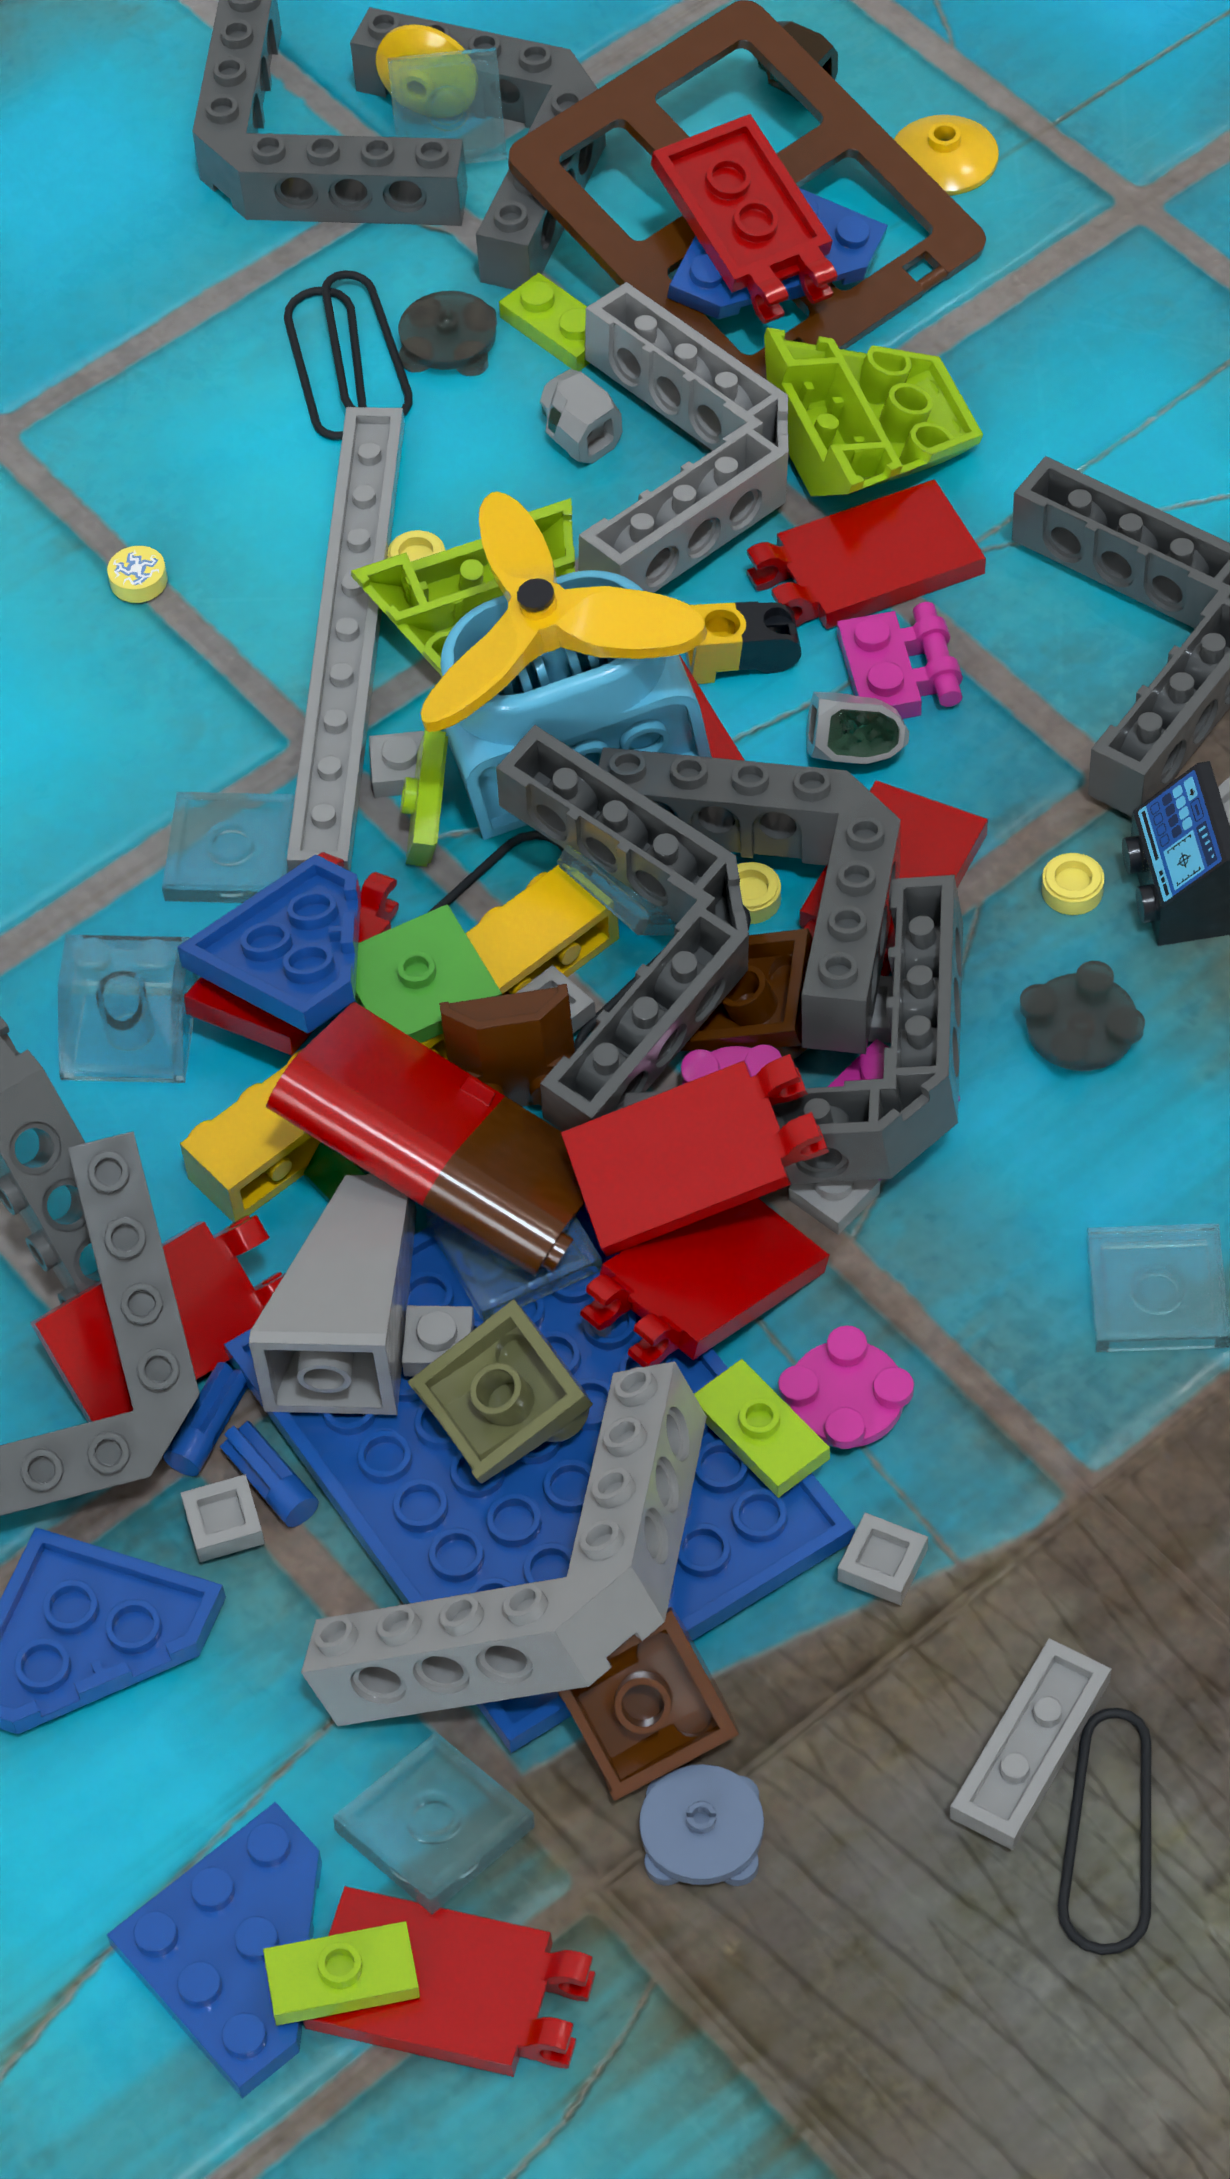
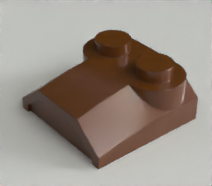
[680,928,813,1059]
[439,984,575,1107]
[557,1606,739,1801]

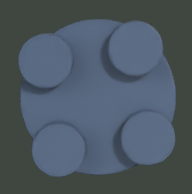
[639,1764,764,1886]

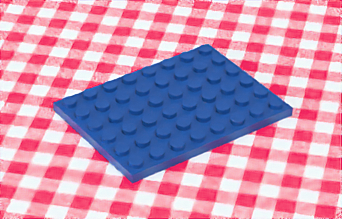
[224,1204,855,1753]

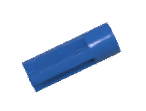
[163,1362,248,1476]
[220,1421,319,1527]

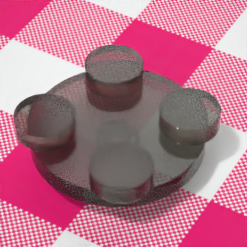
[398,291,497,376]
[1020,961,1145,1071]

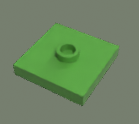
[355,904,502,1043]

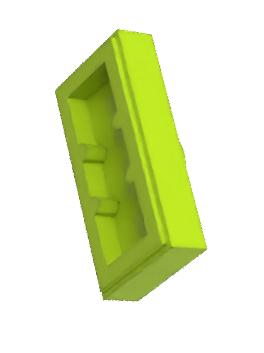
[400,730,448,867]
[694,1359,830,1498]
[263,1921,420,2026]

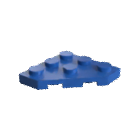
[667,187,888,320]
[177,854,361,1033]
[0,1527,226,1734]
[107,1802,322,2099]

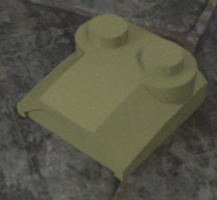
[408,1299,593,1484]

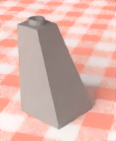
[249,1173,417,1415]

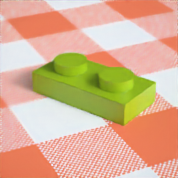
[499,272,590,371]

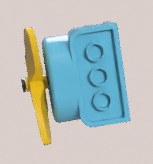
[420,491,712,840]

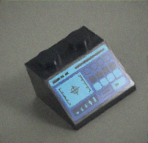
[1122,761,1230,946]

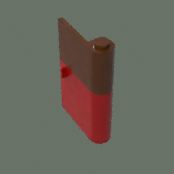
[266,1002,585,1277]

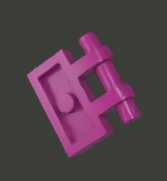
[837,602,963,726]

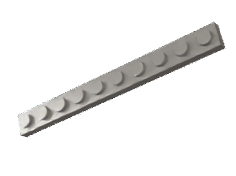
[287,407,405,871]

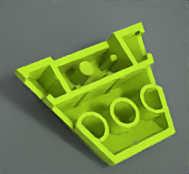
[764,327,983,496]
[351,498,575,677]

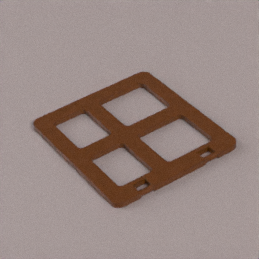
[508,0,986,380]

